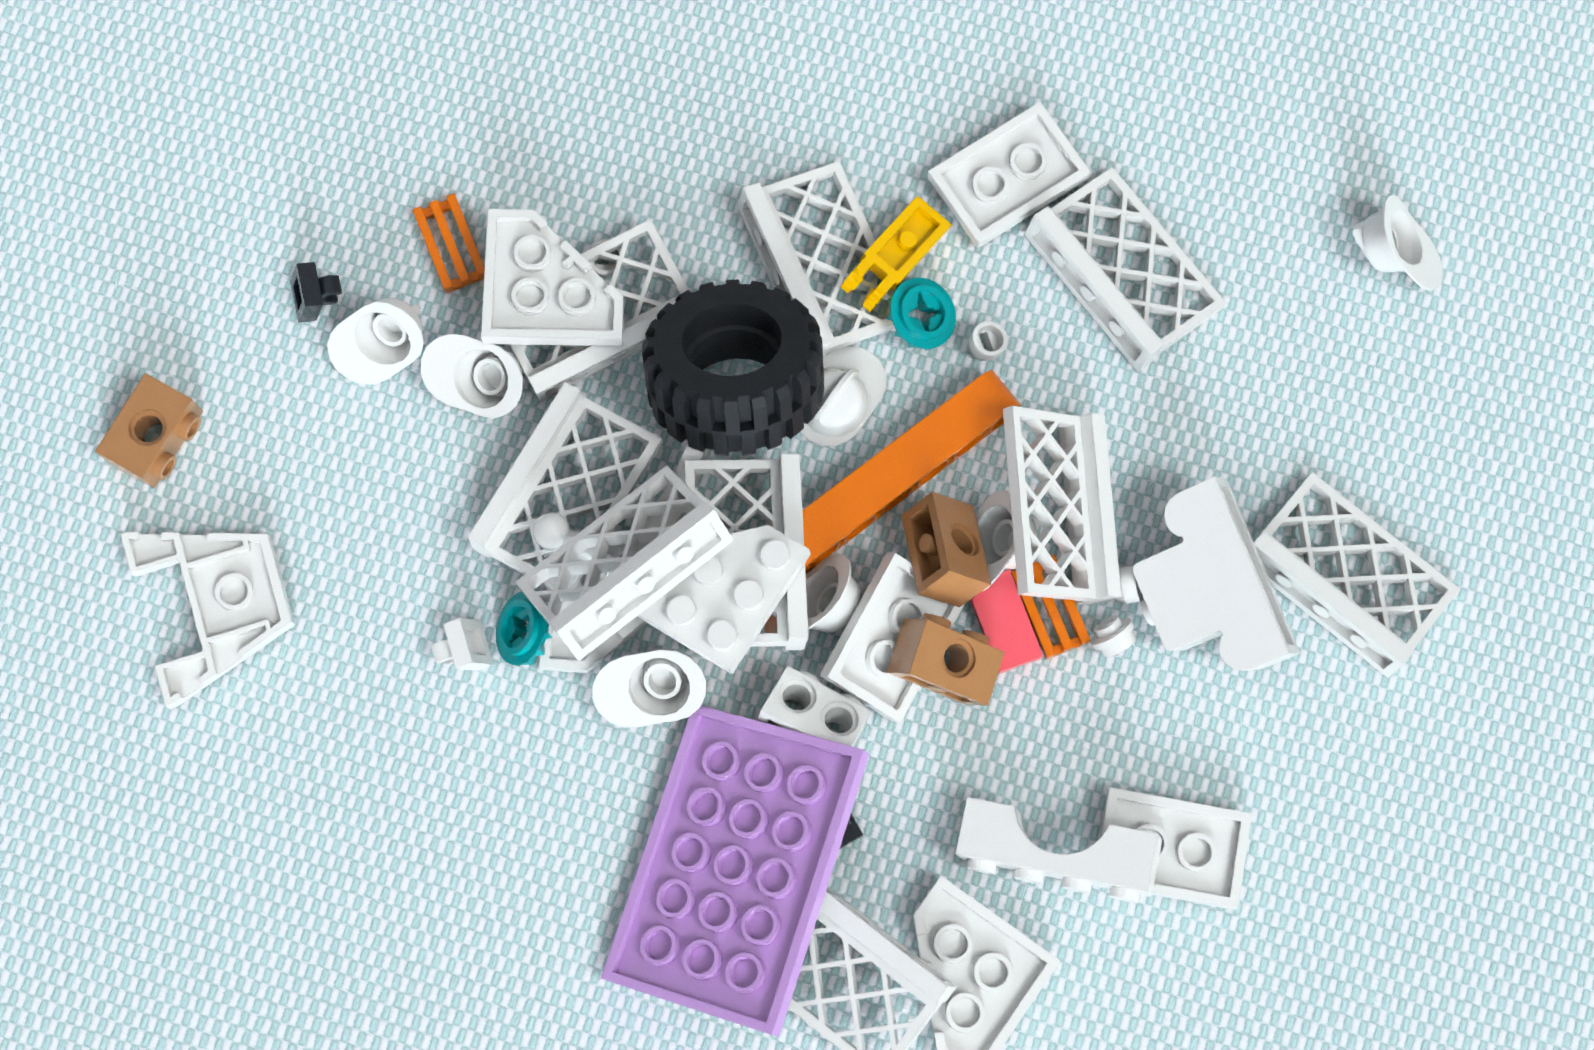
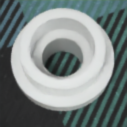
[1090,615,1137,657]

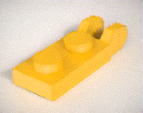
[840,196,952,312]

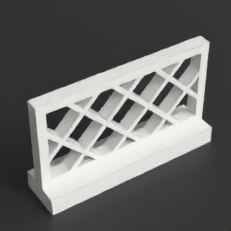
[737,161,910,358]
[1024,167,1227,372]
[510,219,689,403]
[468,382,663,590]
[1003,406,1122,606]
[684,454,809,650]
[515,465,734,661]
[1254,472,1460,678]
[789,886,957,1050]

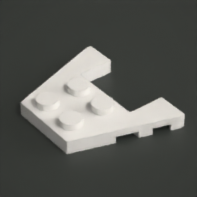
[120,532,295,709]

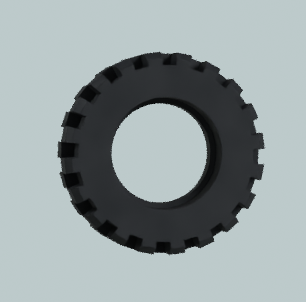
[642,279,824,456]

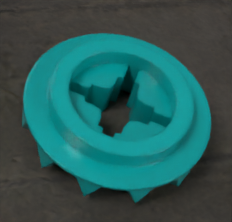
[886,278,956,351]
[496,591,552,666]

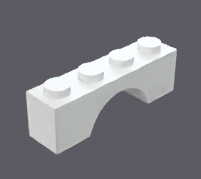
[956,797,1162,903]

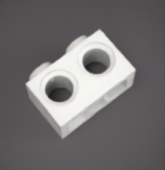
[757,666,871,747]

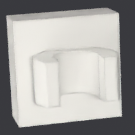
[431,617,494,671]

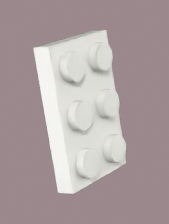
[927,102,1091,249]
[820,552,964,723]
[1100,787,1252,910]

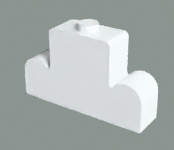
[1133,476,1300,671]

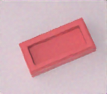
[970,569,1043,674]

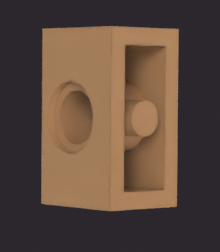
[95,373,203,488]
[901,492,991,608]
[886,613,1005,706]

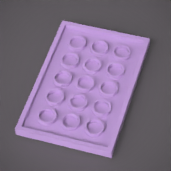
[601,706,870,1037]

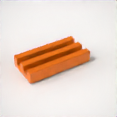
[412,193,485,294]
[1011,555,1091,660]

